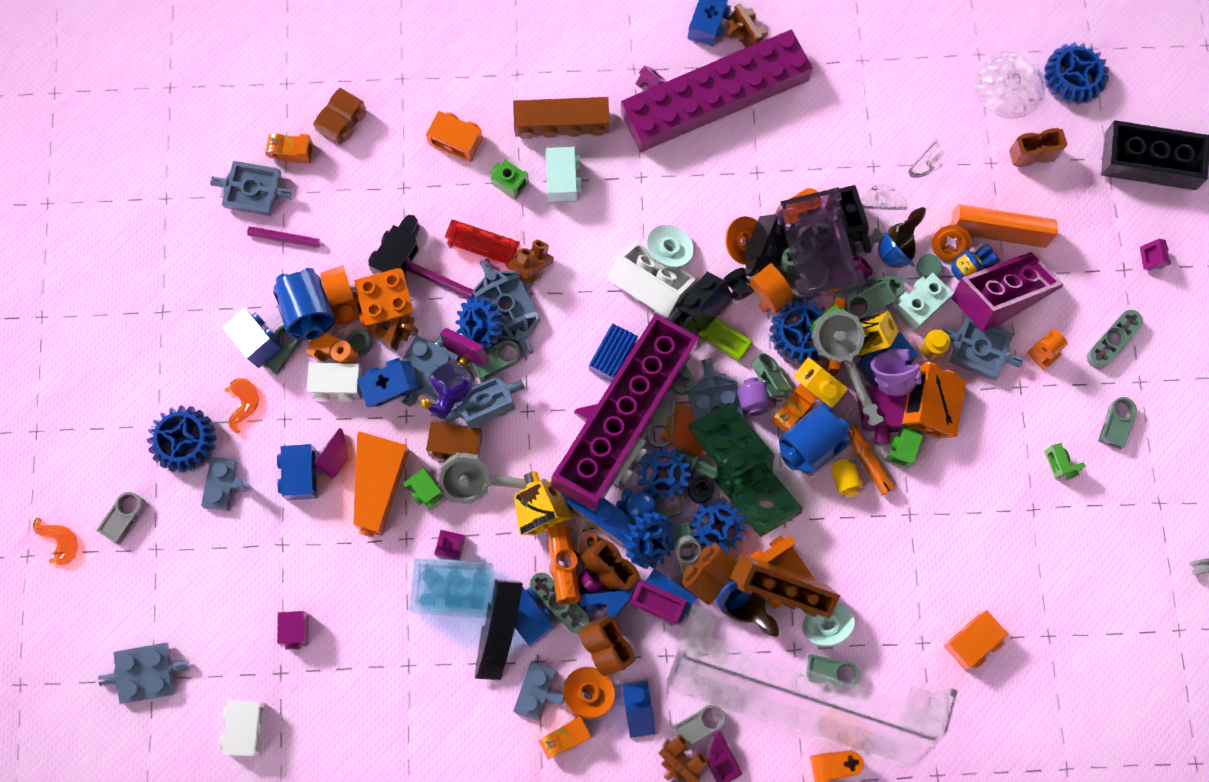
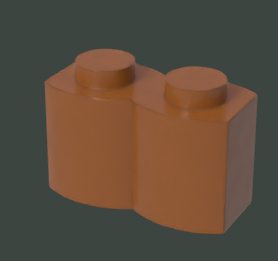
[313,87,366,145]
[1009,128,1068,167]
[581,540,640,592]
[681,542,737,605]
[578,615,635,676]

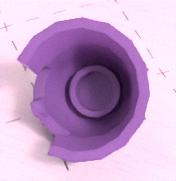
[870,349,922,396]

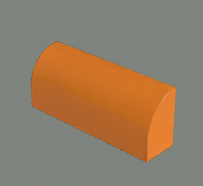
[951,204,1058,248]

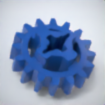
[455,296,504,349]
[636,446,691,502]
[690,499,746,553]
[623,512,676,569]

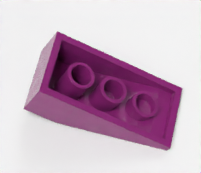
[951,252,1064,332]

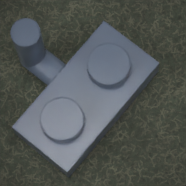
[201,457,249,511]
[513,662,564,721]

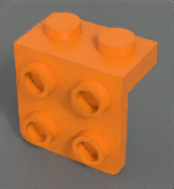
[353,268,413,334]
[750,535,815,608]

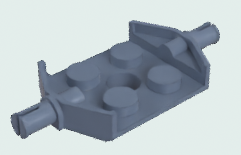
[473,258,540,356]
[688,358,749,466]

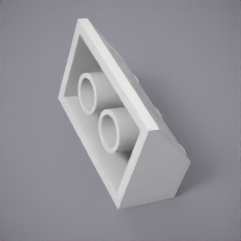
[606,241,697,318]

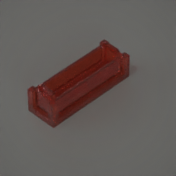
[445,219,521,268]

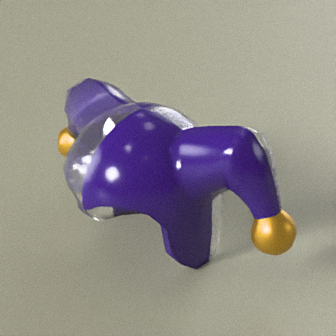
[420,357,475,419]

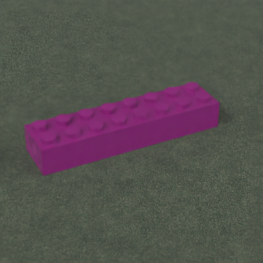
[621,29,813,153]
[551,314,699,512]

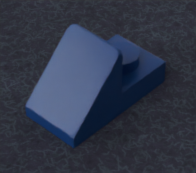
[580,590,632,619]
[622,681,656,738]

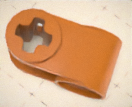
[809,750,864,782]

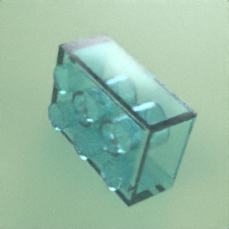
[409,558,494,618]

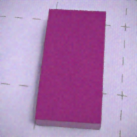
[440,328,489,367]
[629,580,688,626]

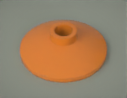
[725,216,757,265]
[563,667,615,719]

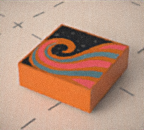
[573,528,605,556]

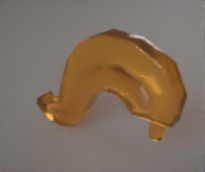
[225,378,259,434]
[33,518,78,565]

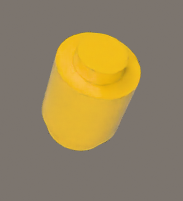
[920,330,950,360]
[831,458,863,498]

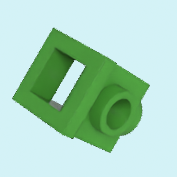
[490,159,529,200]
[885,426,923,468]
[403,468,444,510]

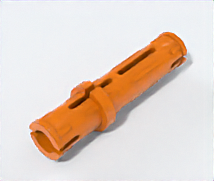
[847,423,896,496]

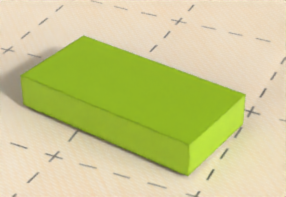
[698,317,753,363]

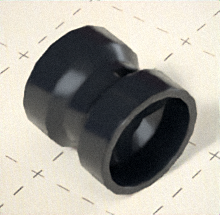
[723,267,754,301]
[688,475,715,504]

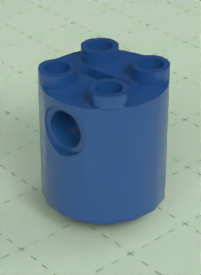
[273,268,335,340]
[778,402,851,476]

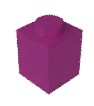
[277,611,309,650]

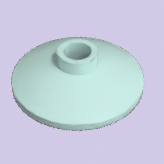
[646,225,694,268]
[803,603,855,647]

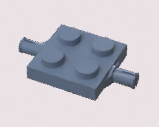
[210,161,293,216]
[942,316,1023,380]
[401,330,460,407]
[445,375,525,429]
[98,643,190,704]

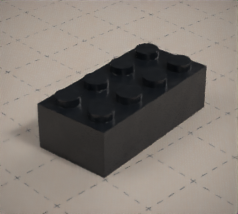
[1101,120,1209,190]

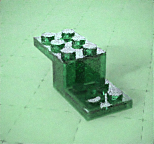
[688,402,803,537]

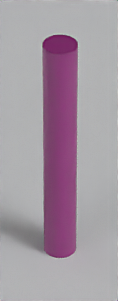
[247,226,320,248]
[406,262,474,298]

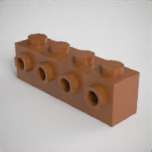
[513,97,610,139]
[730,554,841,619]

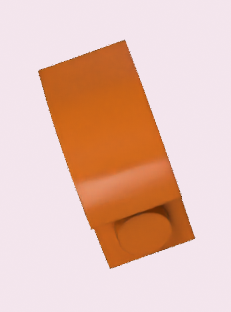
[749,263,794,314]
[320,265,360,325]

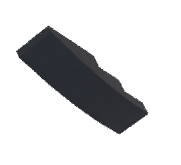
[474,579,523,680]

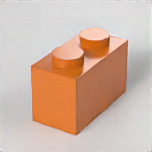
[426,110,483,163]
[943,610,1008,670]

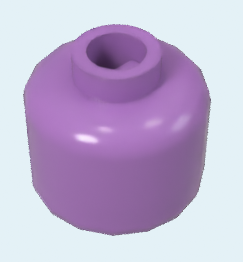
[737,377,773,416]

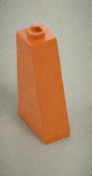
[353,431,410,538]

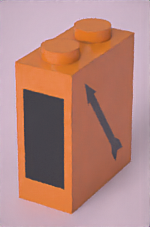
[902,362,967,439]

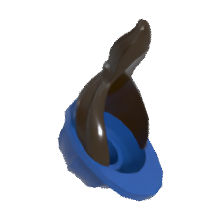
[878,207,926,268]
[716,580,779,637]

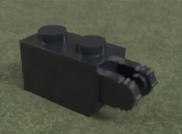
[830,185,872,257]
[368,214,420,274]
[744,214,795,277]
[670,271,734,333]

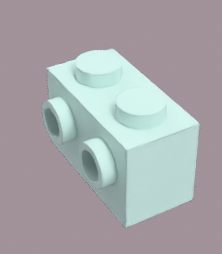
[546,147,581,202]
[894,273,954,332]

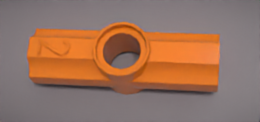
[547,524,580,605]

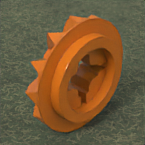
[931,223,972,261]

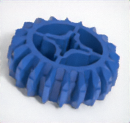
[1043,42,1110,106]
[769,299,825,365]
[146,405,217,473]

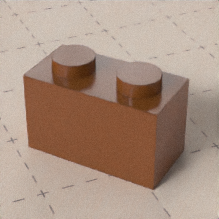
[426,421,483,462]

